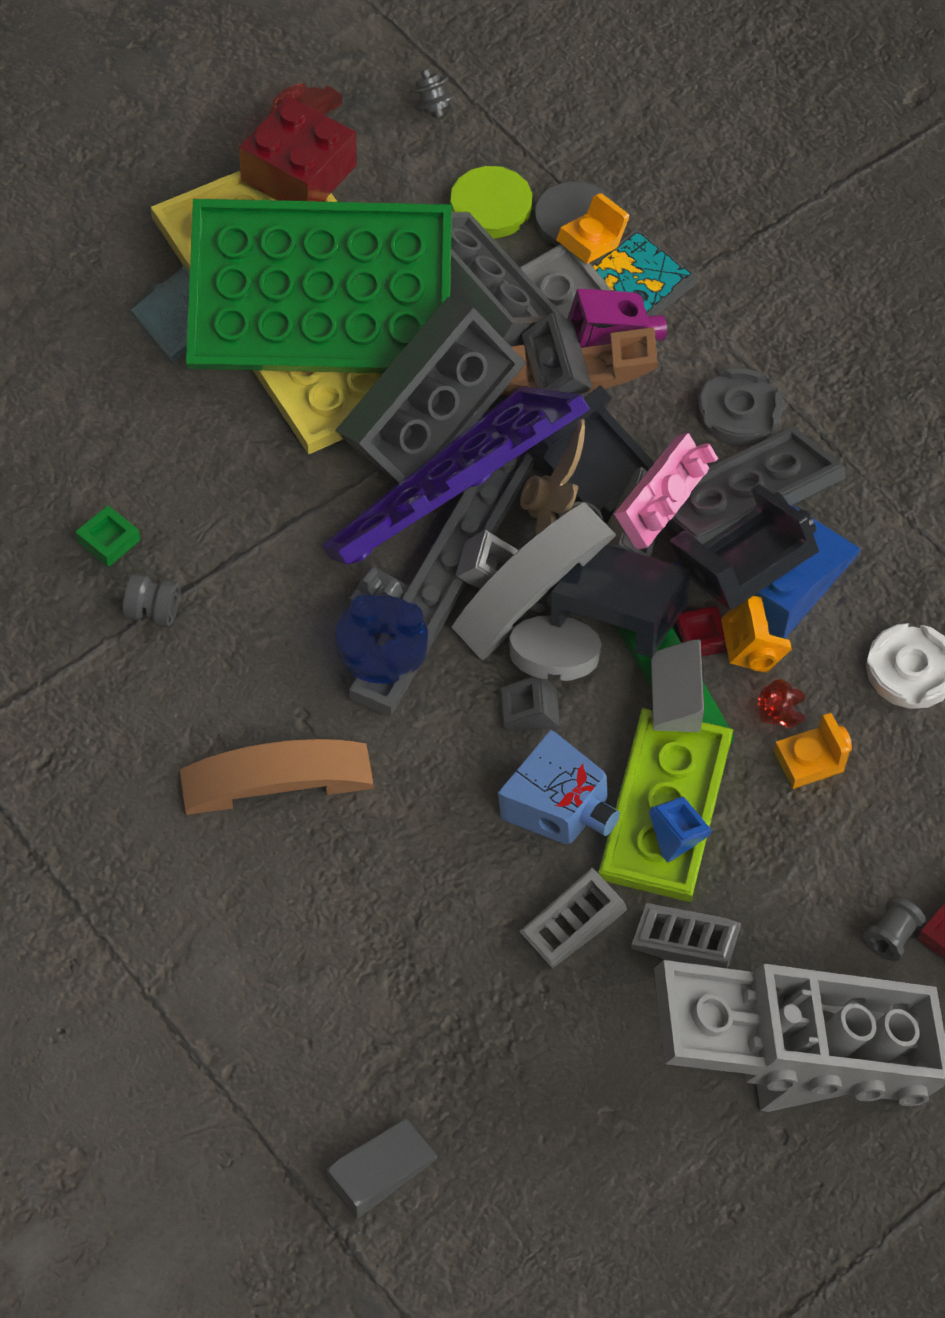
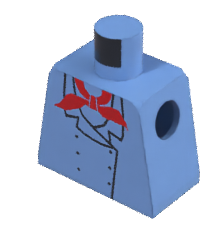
[498,730,620,844]

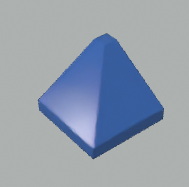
[649,796,713,862]

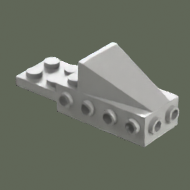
[654,960,945,1112]

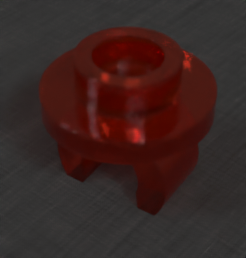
[758,679,805,728]

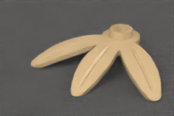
[520,419,585,535]

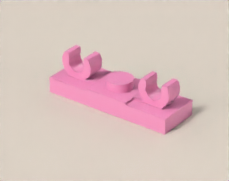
[614,433,718,550]

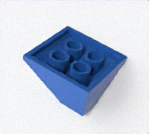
[674,505,861,639]

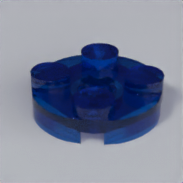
[335,595,428,684]

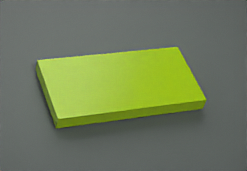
[598,708,734,902]

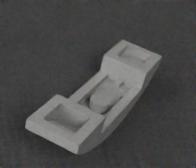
[452,502,616,661]

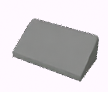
[651,640,704,732]

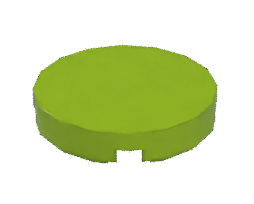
[450,166,532,239]

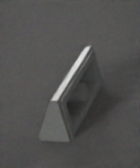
[522,311,592,394]

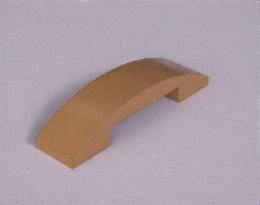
[501,327,658,395]
[180,739,374,815]

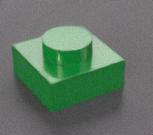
[75,505,141,567]

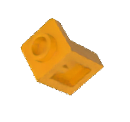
[556,193,629,264]
[721,595,792,672]
[774,712,852,789]

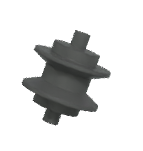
[409,68,454,118]

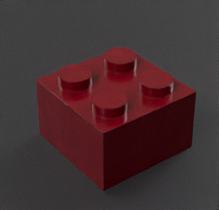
[239,96,357,202]

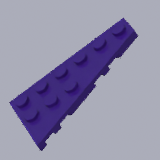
[321,386,590,565]

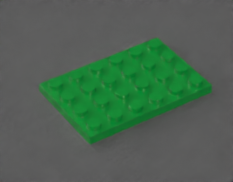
[186,199,452,373]

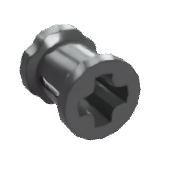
[863,896,926,962]

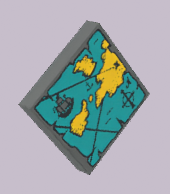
[591,229,697,316]

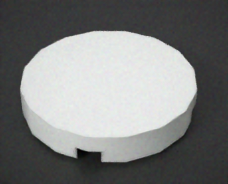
[866,623,945,709]

